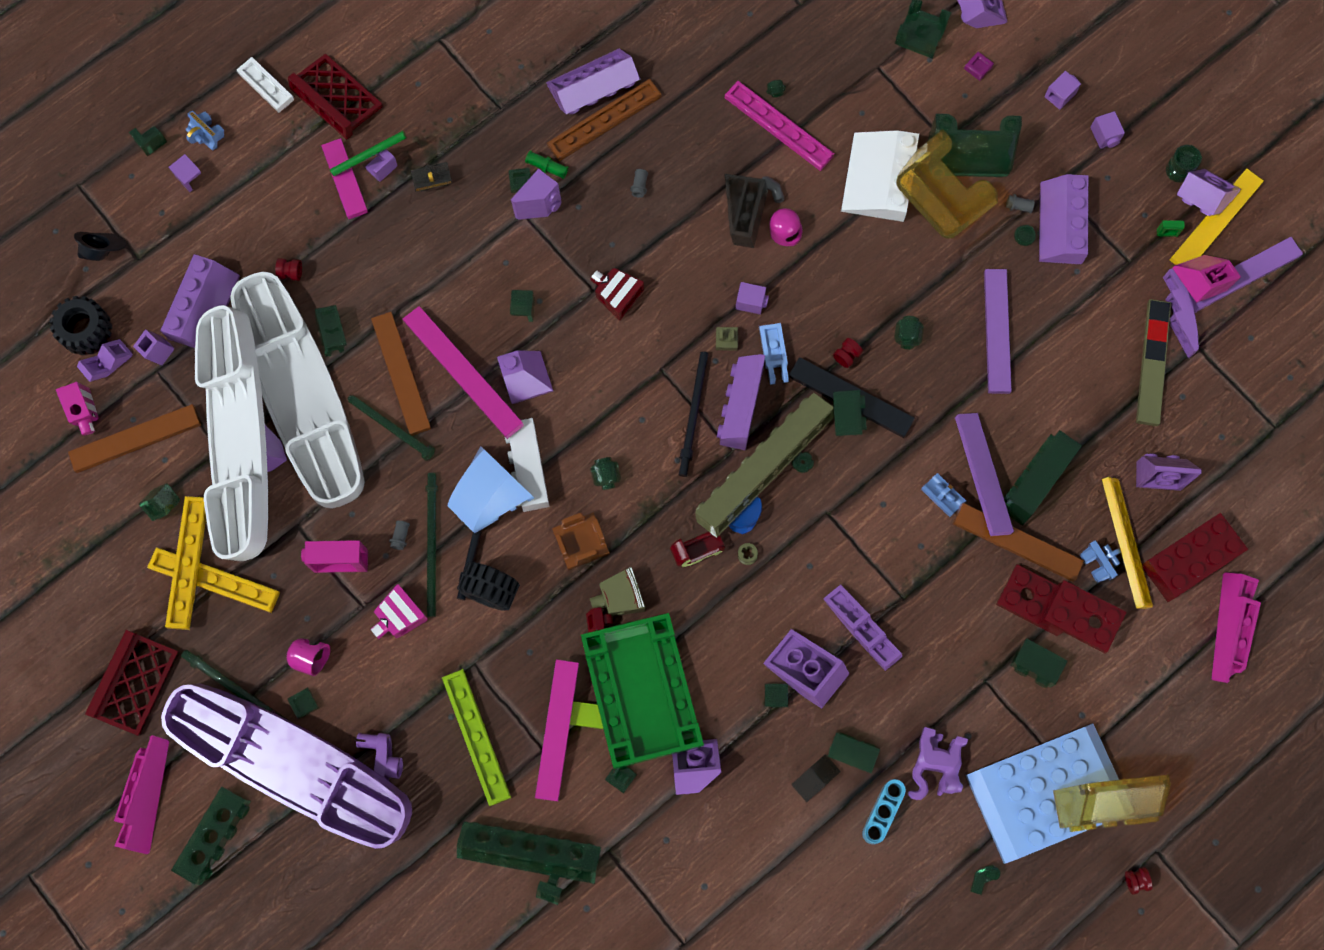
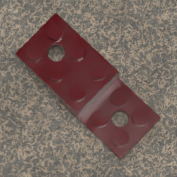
[996,564,1127,654]

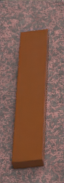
[547,79,662,161]
[371,312,431,436]
[68,404,201,473]
[953,503,1083,582]

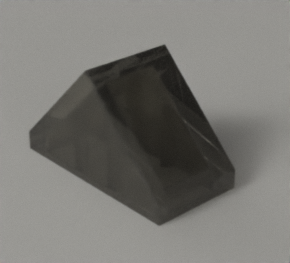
[791,754,841,803]

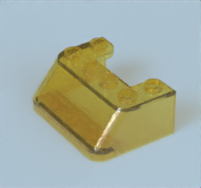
[896,129,998,239]
[1053,775,1171,832]

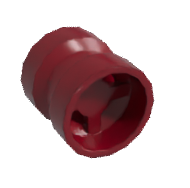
[275,258,302,281]
[833,338,863,368]

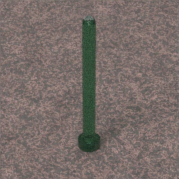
[347,395,435,461]

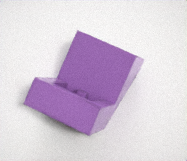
[77,339,133,382]

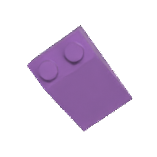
[1136,454,1201,491]
[763,629,849,709]

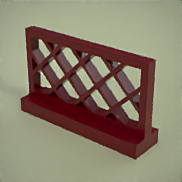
[288,54,383,140]
[85,630,179,736]

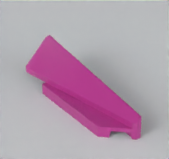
[1212,573,1261,683]
[114,735,169,854]

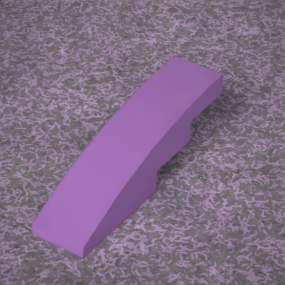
[1163,268,1199,358]
[824,585,902,671]

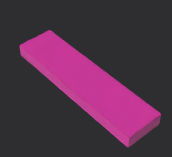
[321,138,368,220]

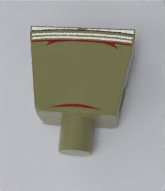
[590,567,645,617]

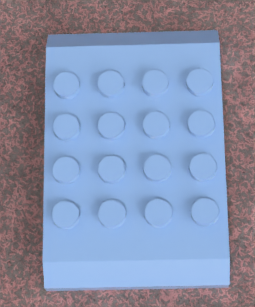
[965,724,1133,864]

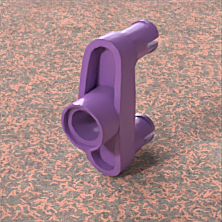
[356,733,403,781]

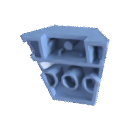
[447,446,534,533]

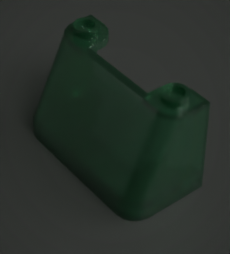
[928,114,1022,177]

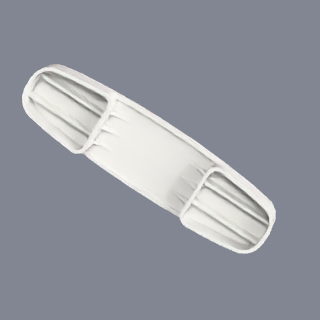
[230,272,365,508]
[195,305,268,561]

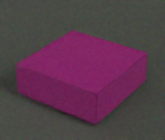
[964,52,994,81]

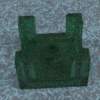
[895,0,952,59]

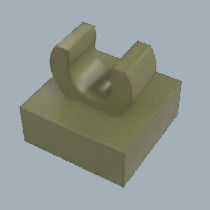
[716,327,738,351]

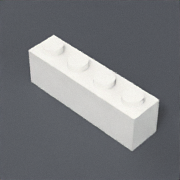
[505,418,550,512]

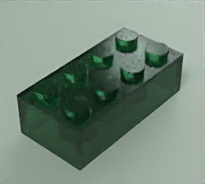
[1004,430,1082,526]

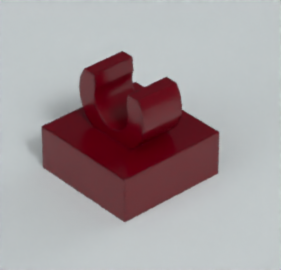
[586,607,613,633]

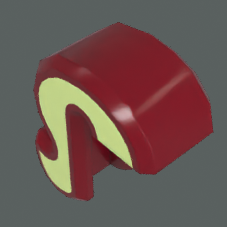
[670,532,725,568]

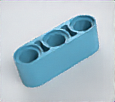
[862,779,906,844]

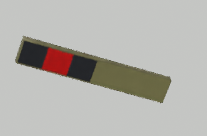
[1136,299,1171,426]

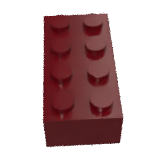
[1142,512,1248,602]

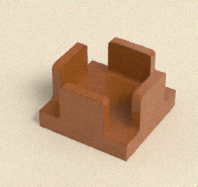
[552,512,610,571]

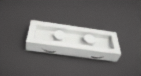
[237,57,294,113]

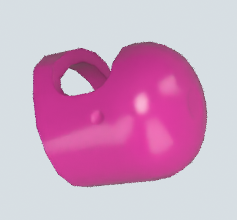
[770,208,803,246]
[287,638,330,676]

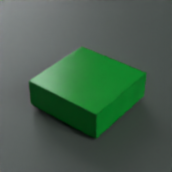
[1157,220,1185,237]

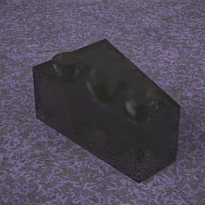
[724,174,768,248]

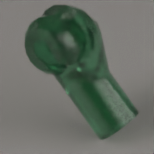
[970,865,1001,895]

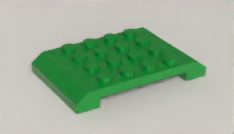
[581,613,704,769]

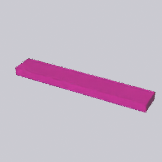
[725,81,834,171]
[535,660,579,802]

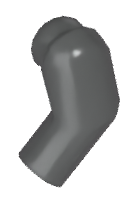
[758,176,785,203]

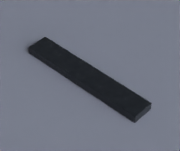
[789,357,915,438]

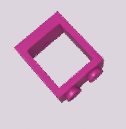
[301,541,368,573]

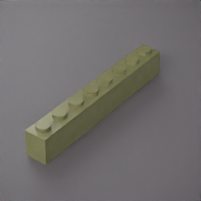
[695,393,834,538]

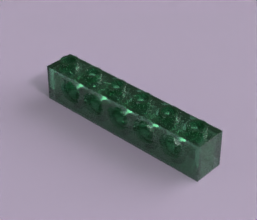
[457,821,601,884]

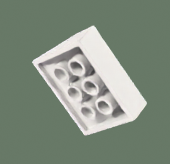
[841,131,919,222]

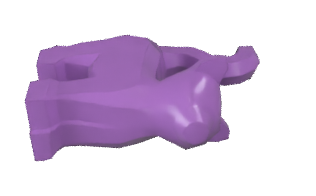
[908,727,968,800]

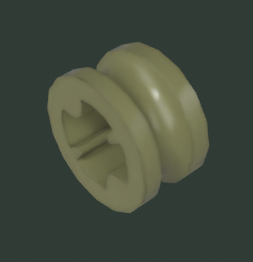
[738,543,758,565]

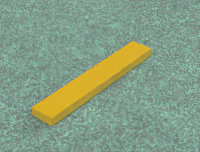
[1170,168,1263,265]
[1102,477,1153,609]
[165,496,206,630]
[147,547,280,613]

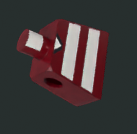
[591,268,644,320]

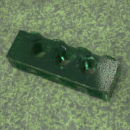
[171,786,251,885]

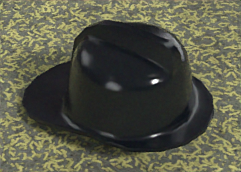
[74,232,127,261]

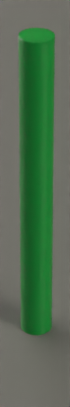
[330,131,407,176]

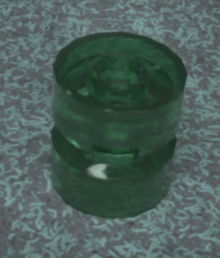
[1166,145,1202,183]

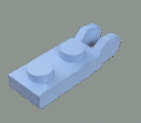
[759,323,789,385]

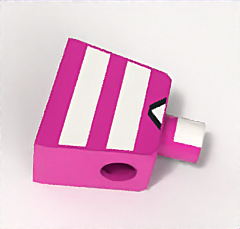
[56,382,99,436]
[370,584,428,639]

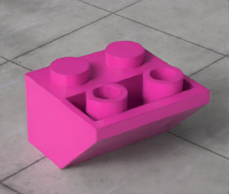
[1173,255,1241,303]

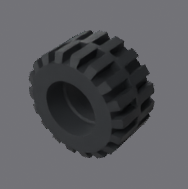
[49,296,112,355]
[457,562,520,611]

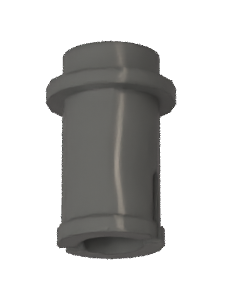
[630,169,648,198]
[1006,194,1035,213]
[389,521,410,550]

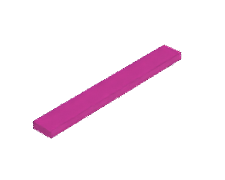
[403,306,524,439]

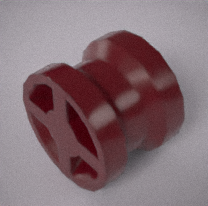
[1125,867,1152,895]

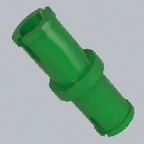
[525,150,569,179]

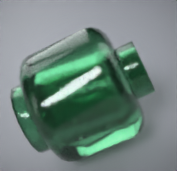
[894,316,924,350]
[590,457,621,490]

